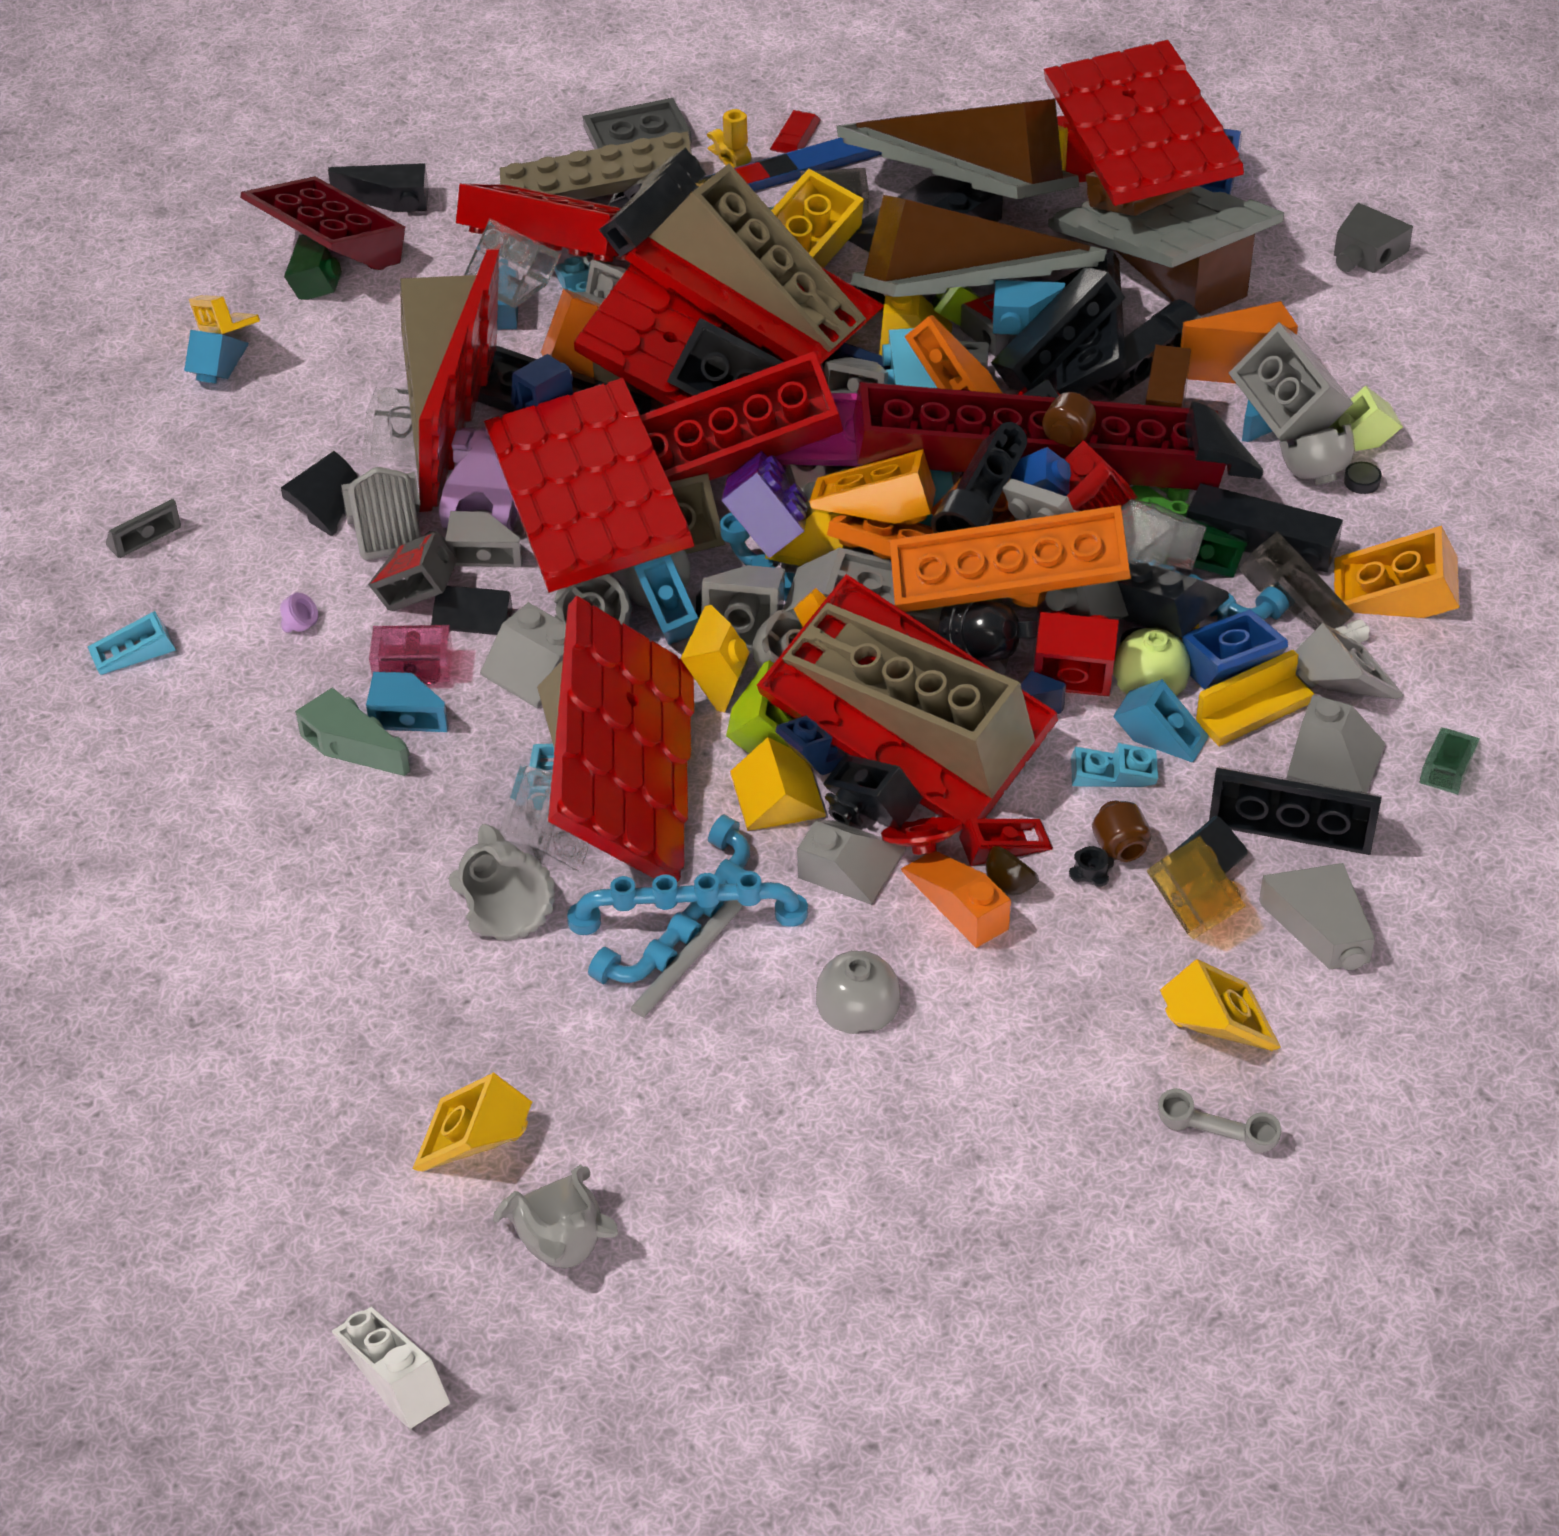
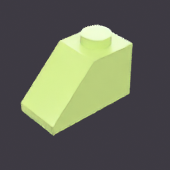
[1329,386,1403,451]

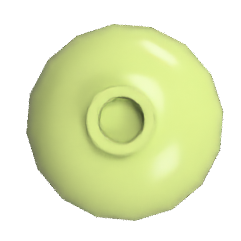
[1113,628,1191,696]

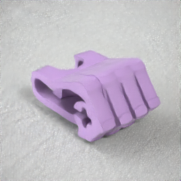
[439,428,518,531]

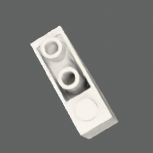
[332,1306,450,1429]

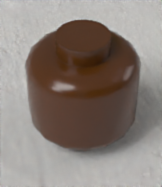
[1042,392,1096,447]
[1092,800,1152,862]

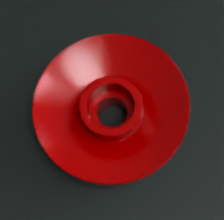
[881,817,962,855]

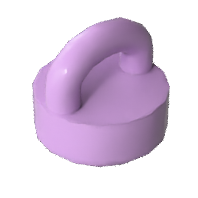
[280,592,318,632]

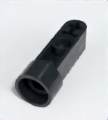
[1092,299,1201,401]
[931,422,1027,533]

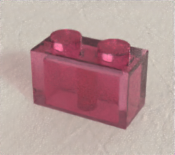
[369,625,453,685]

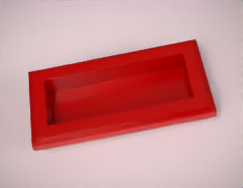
[770,110,821,153]

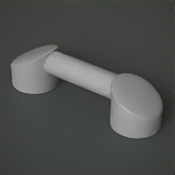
[1158,1088,1281,1153]

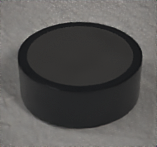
[1344,462,1382,494]

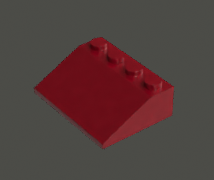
[240,176,406,270]

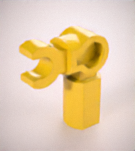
[707,109,752,168]

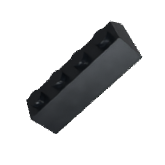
[667,318,783,396]
[1118,559,1229,638]
[1209,766,1382,855]

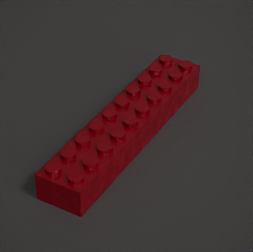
[853,382,1226,491]

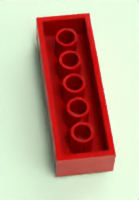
[456,183,652,262]
[640,351,843,482]

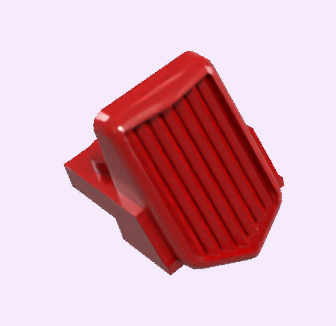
[1065,440,1138,535]

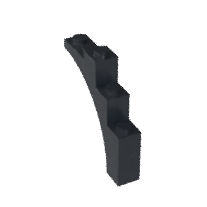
[599,147,706,257]

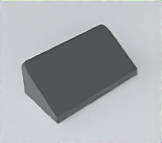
[106,499,181,558]

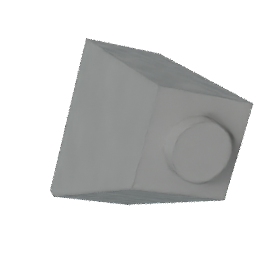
[1259,863,1375,970]

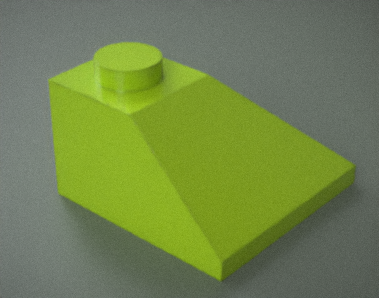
[726,660,795,753]

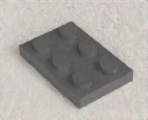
[582,98,692,149]

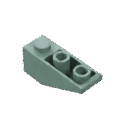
[295,687,410,776]

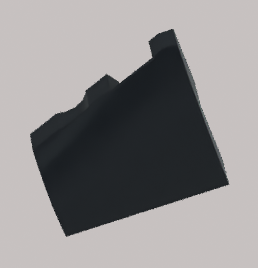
[1185,401,1263,479]
[281,451,358,536]

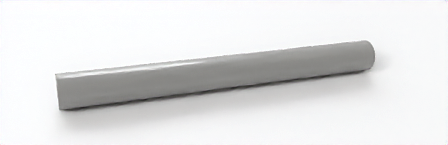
[631,900,742,1018]

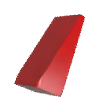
[959,819,1053,866]

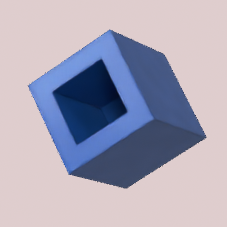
[1011,447,1071,496]

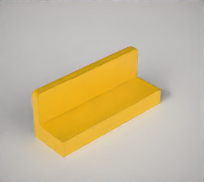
[188,295,260,334]
[1196,650,1315,747]

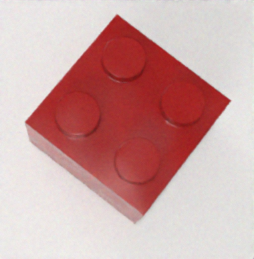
[1034,611,1119,697]

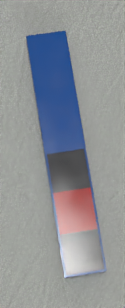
[699,138,882,192]

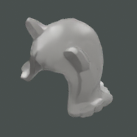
[448,824,555,941]
[493,1164,618,1269]

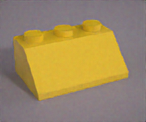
[771,169,864,268]

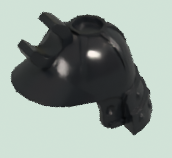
[938,601,1037,661]

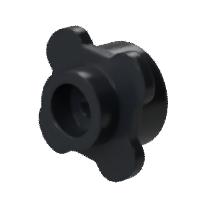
[825,789,864,827]
[1069,846,1114,887]

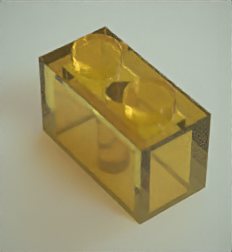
[1146,836,1246,940]

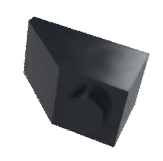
[823,754,922,828]

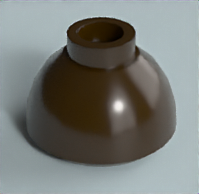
[985,846,1039,895]

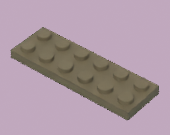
[499,131,692,200]

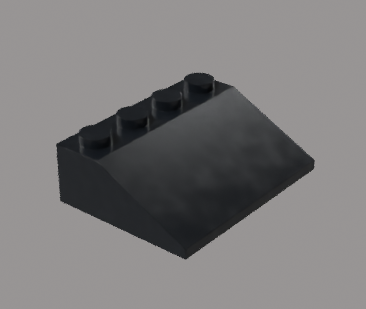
[848,176,1003,252]

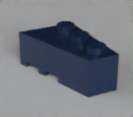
[511,354,574,411]

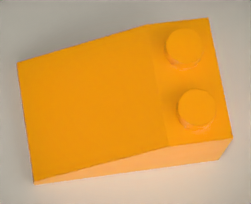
[809,449,936,524]
[1334,525,1460,618]

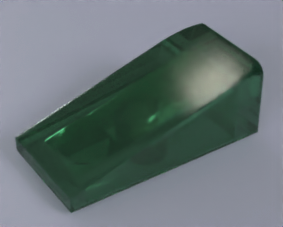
[1419,727,1480,795]

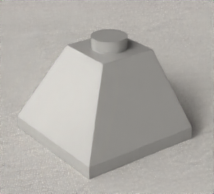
[701,565,785,654]
[1295,623,1404,699]
[1286,695,1385,793]
[797,820,907,905]

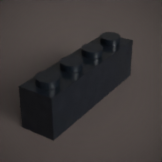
[990,267,1126,392]
[1186,483,1343,572]

